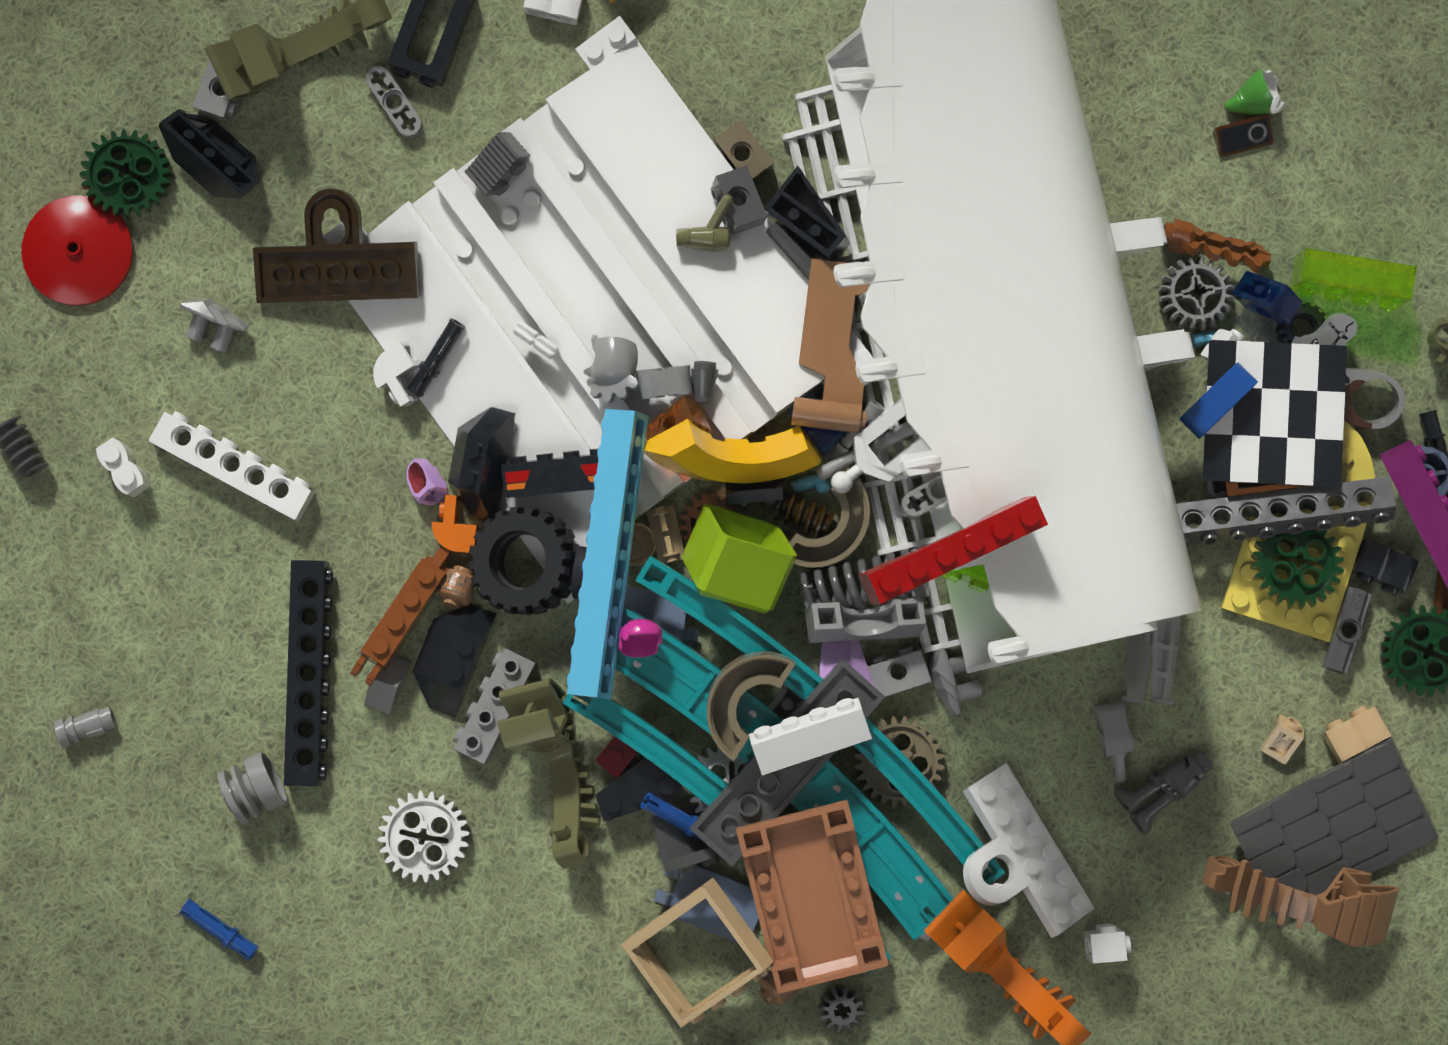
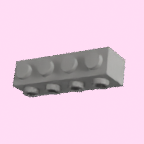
[453,648,537,764]

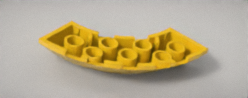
[644,419,825,483]

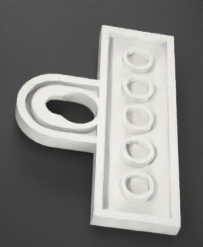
[963,763,1095,938]

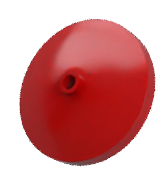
[21,196,134,306]

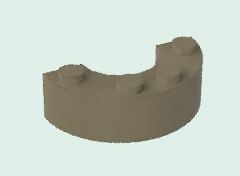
[789,467,870,570]
[707,651,796,761]

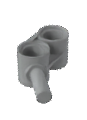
[629,365,693,399]
[1094,701,1134,782]

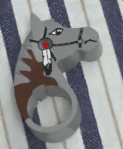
[1292,312,1405,429]

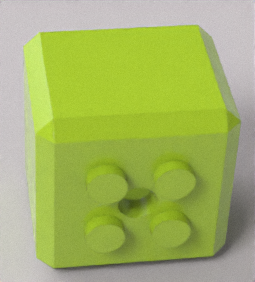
[681,503,797,613]

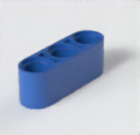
[1179,362,1258,439]

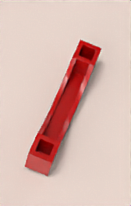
[858,496,1048,604]

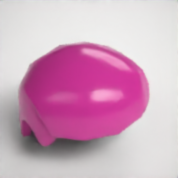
[619,618,663,658]

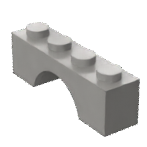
[806,598,926,643]

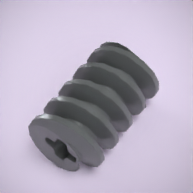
[0,416,49,478]

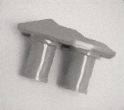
[180,298,249,352]
[928,648,982,716]

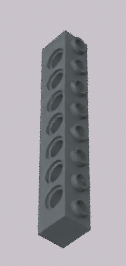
[1177,476,1396,547]

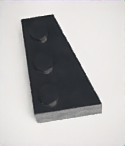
[764,166,850,261]
[595,758,685,822]

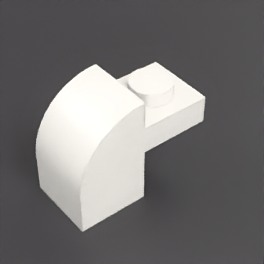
[373,341,421,407]

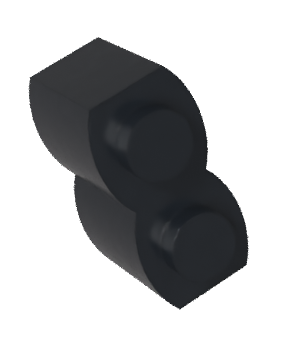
[1352,539,1419,596]

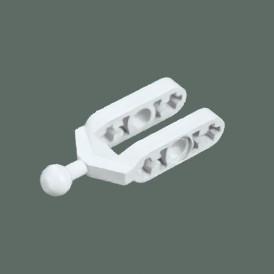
[831,399,929,494]

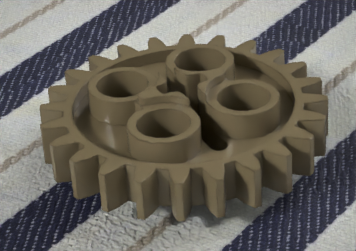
[854,716,945,807]

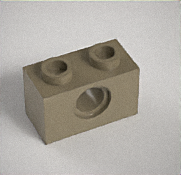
[714,119,774,183]

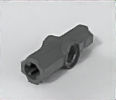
[1322,587,1372,674]

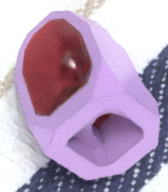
[407,458,449,506]

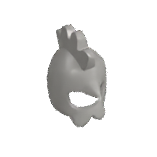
[583,335,640,404]

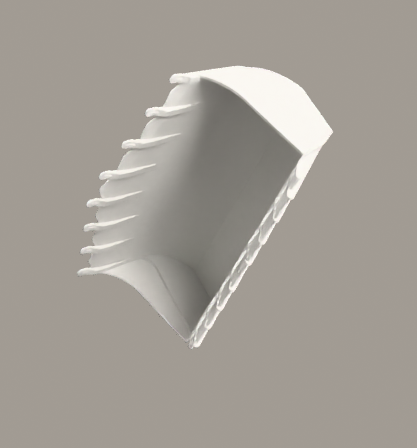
[782,0,1202,673]

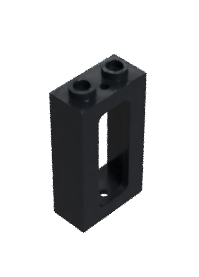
[388,0,475,88]

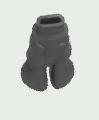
[1113,750,1213,835]

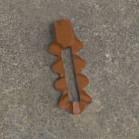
[1164,219,1271,273]

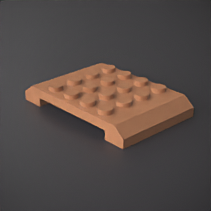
[736,800,889,994]

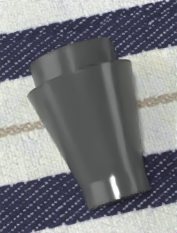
[691,361,719,402]

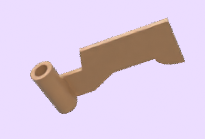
[791,259,869,433]

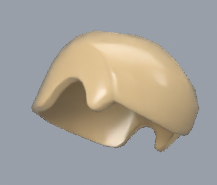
[629,523,656,567]

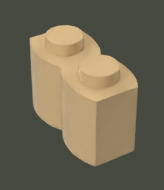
[1322,705,1391,764]

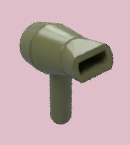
[676,194,733,252]

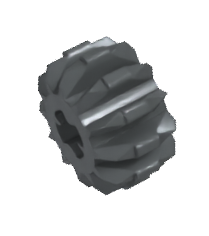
[818,986,866,1035]

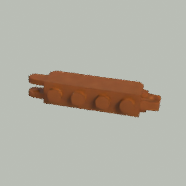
[350,546,451,686]

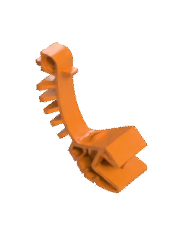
[923,890,1091,1045]

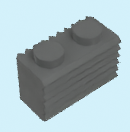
[465,132,530,196]

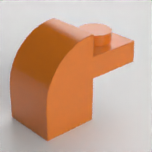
[432,495,479,555]

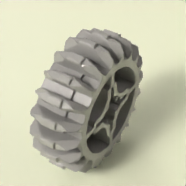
[1158,256,1234,331]

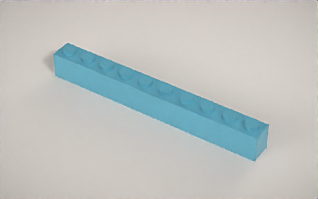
[567,409,649,700]

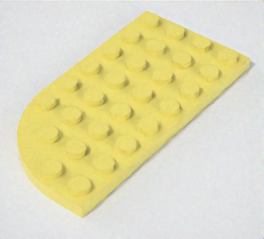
[1221,422,1375,642]

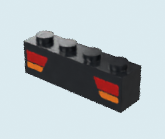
[501,448,598,498]

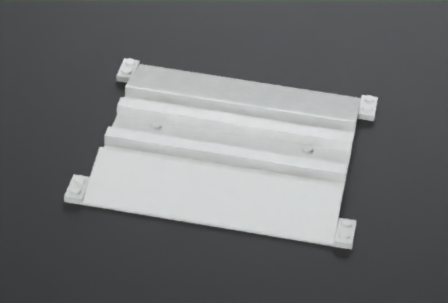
[324,16,873,604]

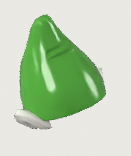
[1225,69,1286,115]

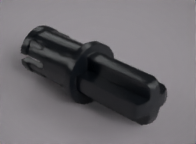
[1419,410,1448,458]

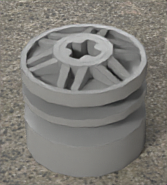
[217,751,288,825]

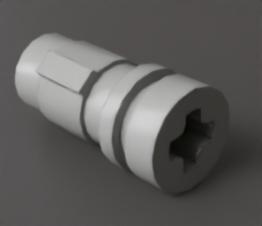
[54,706,117,748]

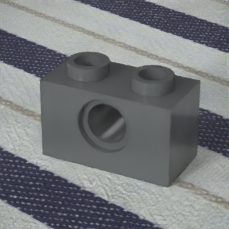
[710,165,767,235]

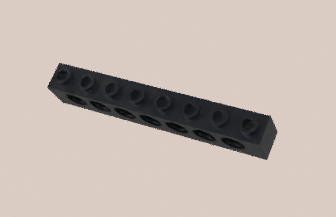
[284,560,333,786]

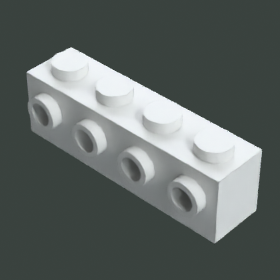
[749,698,872,775]

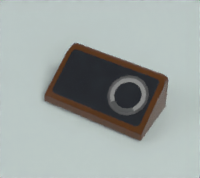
[1212,114,1273,158]

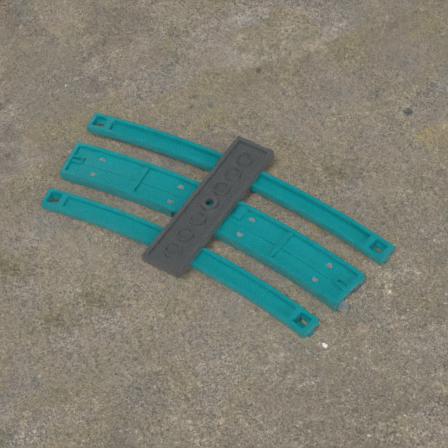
[563,555,1005,974]

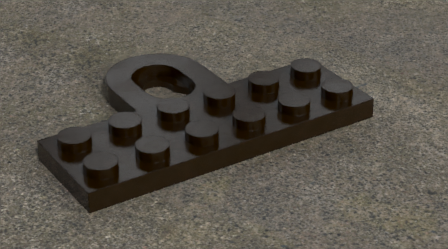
[253,188,420,303]

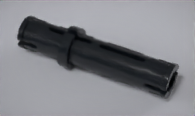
[407,318,465,397]

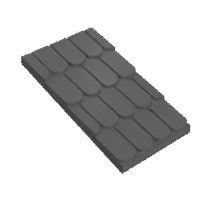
[1230,736,1438,920]

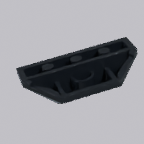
[158,109,260,199]
[448,407,516,520]
[412,604,497,718]

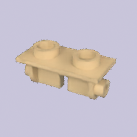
[647,505,684,564]

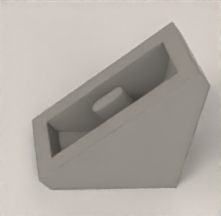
[364,657,411,714]

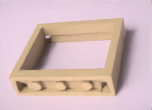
[621,878,774,1027]

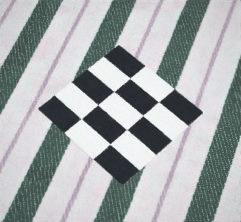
[1203,340,1347,487]

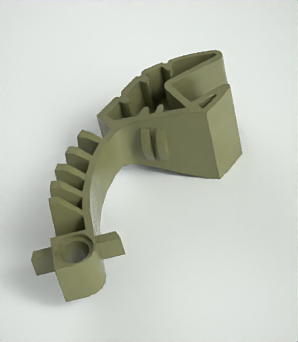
[205,0,392,101]
[497,678,601,869]

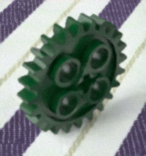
[79,129,172,219]
[1250,529,1344,610]
[1379,605,1448,696]

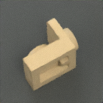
[1261,714,1304,765]

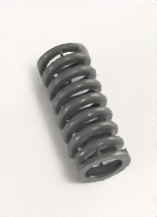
[801,547,930,612]

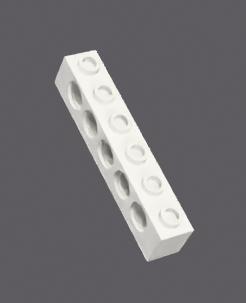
[148,411,315,522]

